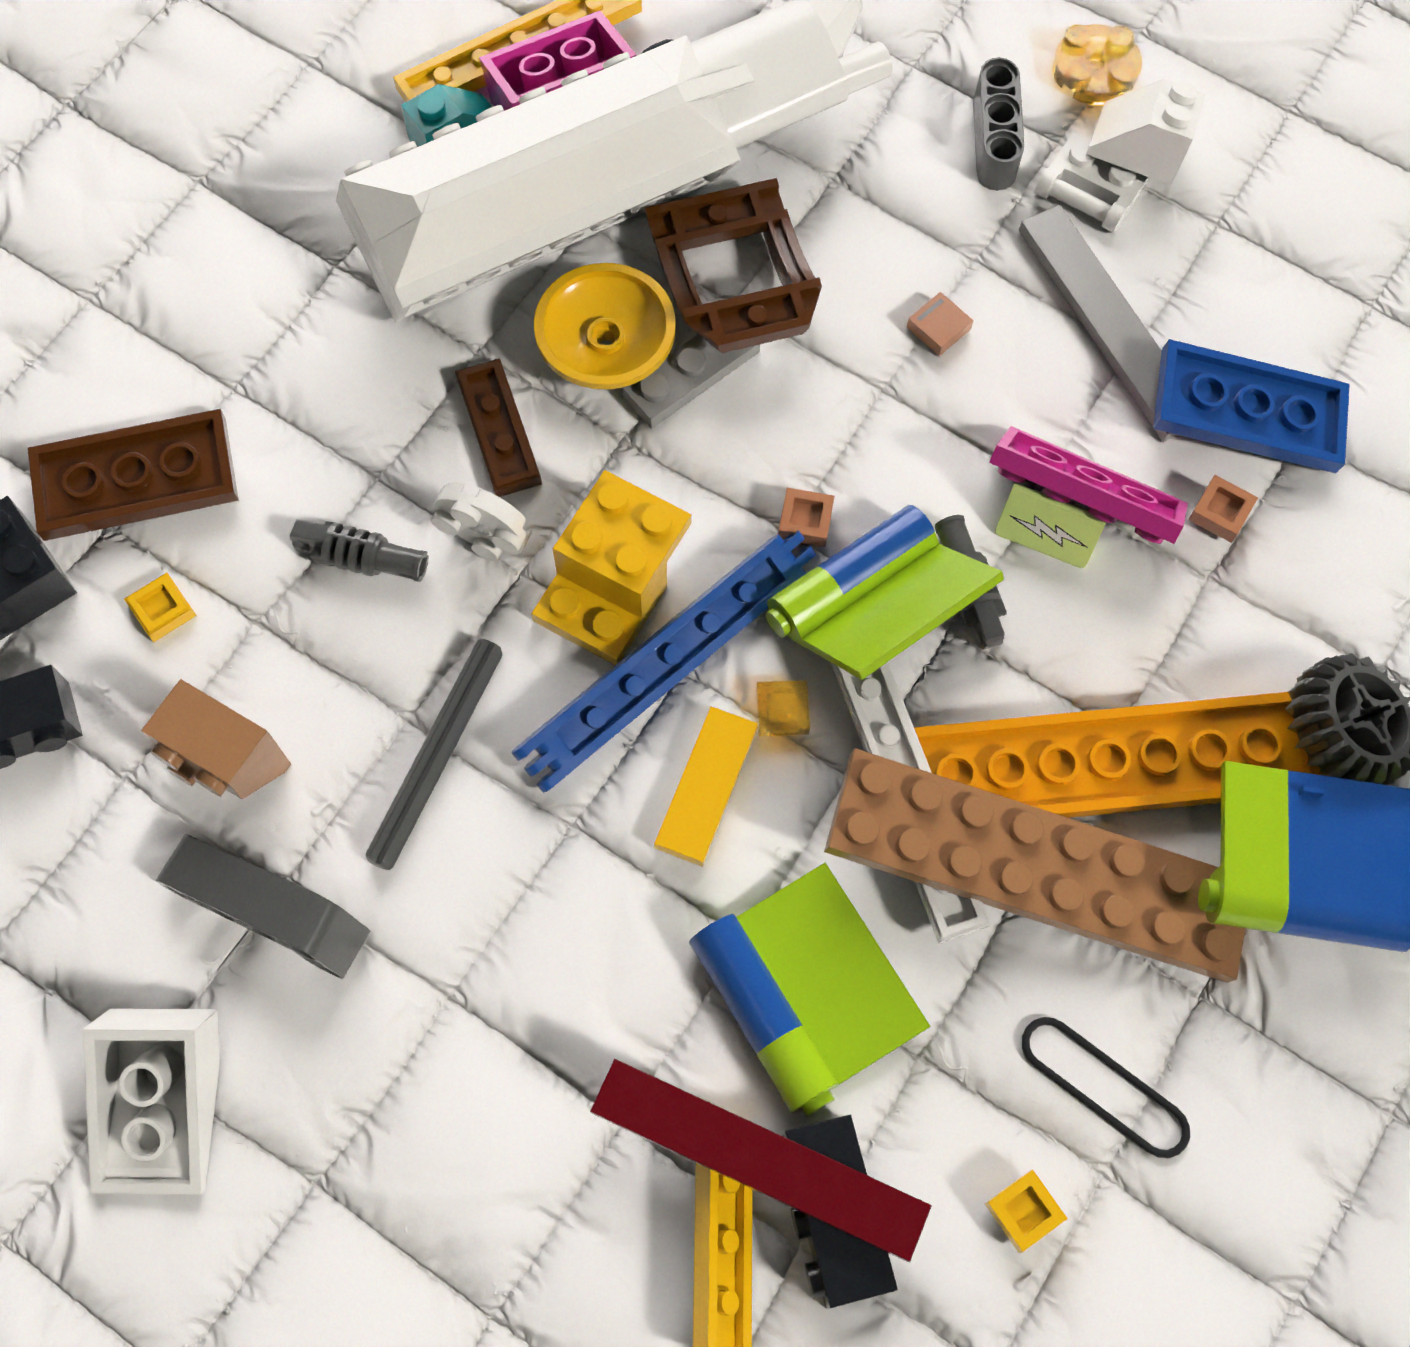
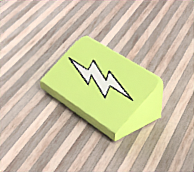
[995,483,1106,568]

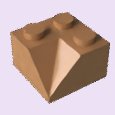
[141,679,291,799]

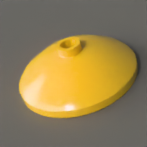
[534,263,676,389]

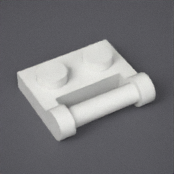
[1034,132,1149,233]

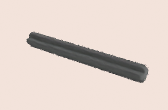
[365,639,502,870]

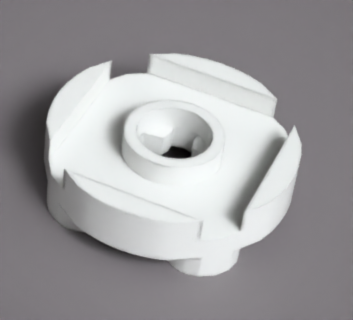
[431,482,532,561]

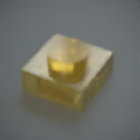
[756,680,810,736]

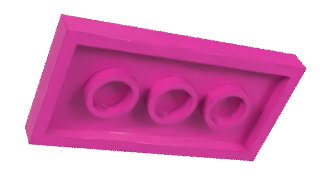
[989,426,1188,544]

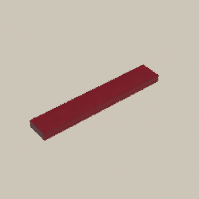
[590,1058,932,1262]

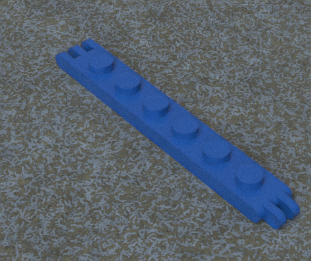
[511,530,816,793]

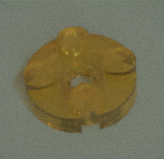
[1052,24,1142,105]

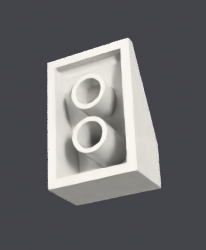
[83,1009,220,1195]

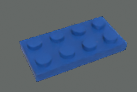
[1153,339,1350,474]

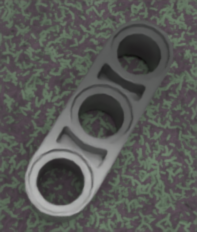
[973,57,1024,191]

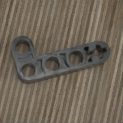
[155,834,371,979]

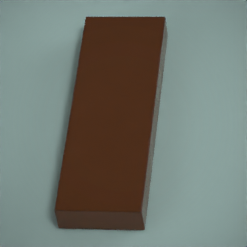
[455,358,542,497]

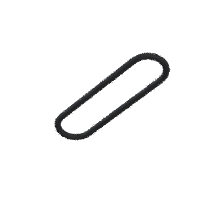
[1022,1017,1190,1158]

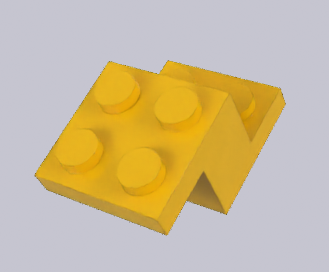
[531,470,692,665]

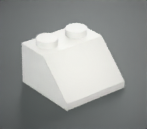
[1086,79,1205,185]

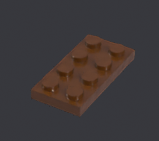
[28,409,239,541]

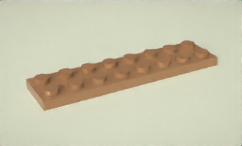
[824,748,1245,983]

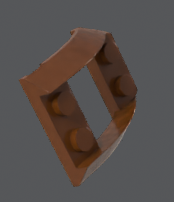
[645,178,822,353]

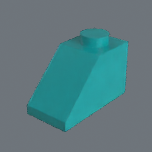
[401,84,492,147]

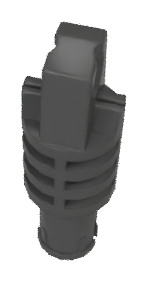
[935,515,1007,649]
[290,520,429,582]

